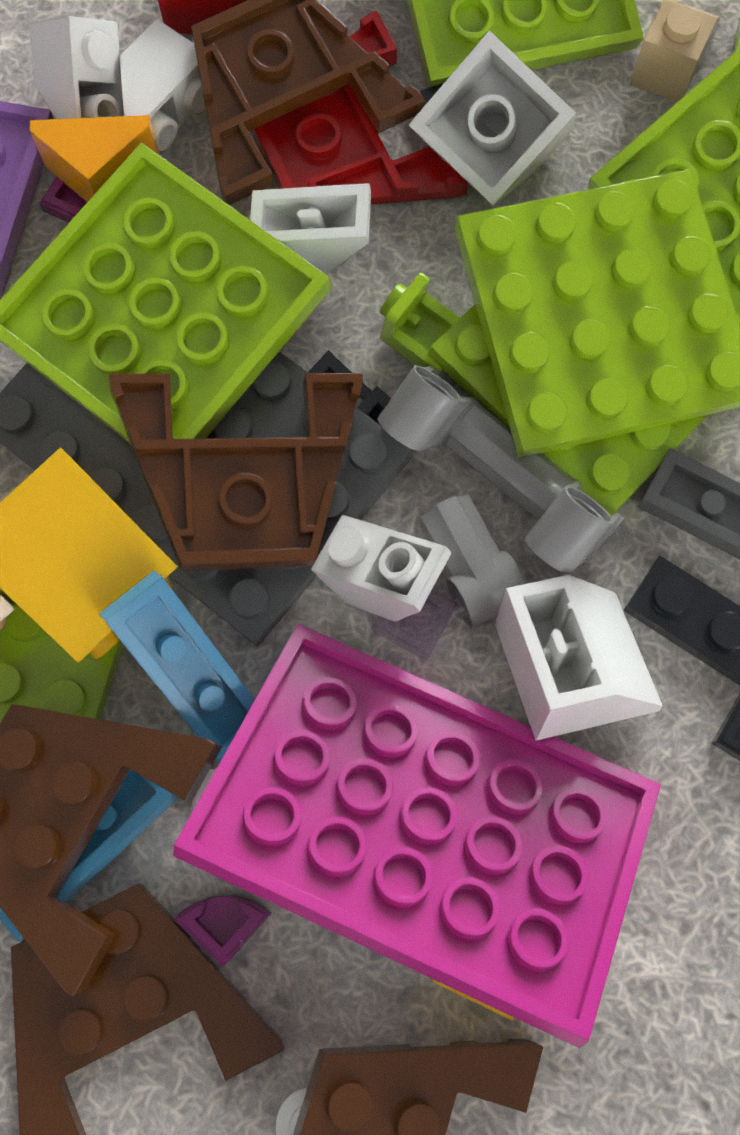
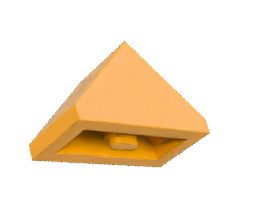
[29,115,159,202]

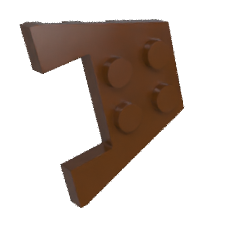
[191,0,425,205]
[109,373,363,571]
[0,704,223,997]
[11,884,285,1135]
[293,1039,543,1135]

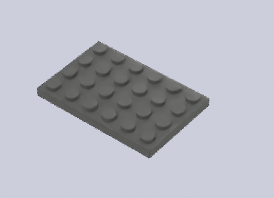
[0,352,413,647]

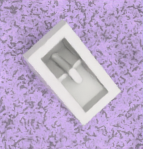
[250,183,371,274]

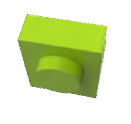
[379,272,460,374]

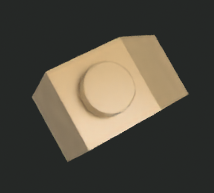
[630,0,721,103]

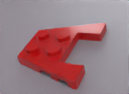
[251,11,468,205]

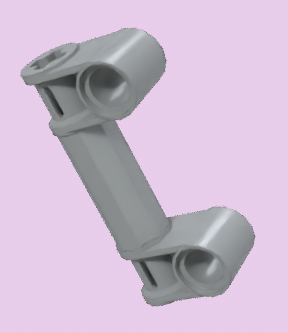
[378,365,625,574]

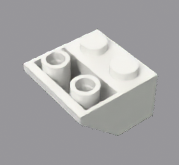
[495,575,663,741]

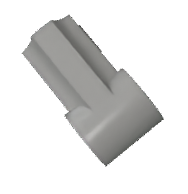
[420,494,526,629]

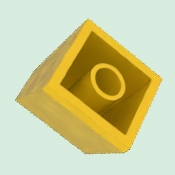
[0,447,178,663]

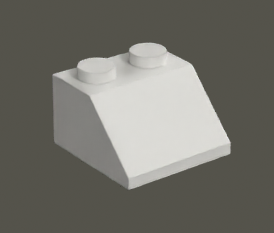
[409,30,576,207]

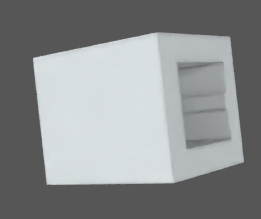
[29,16,124,119]
[119,19,205,151]
[311,515,451,622]

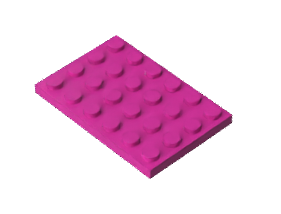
[173,624,661,1048]

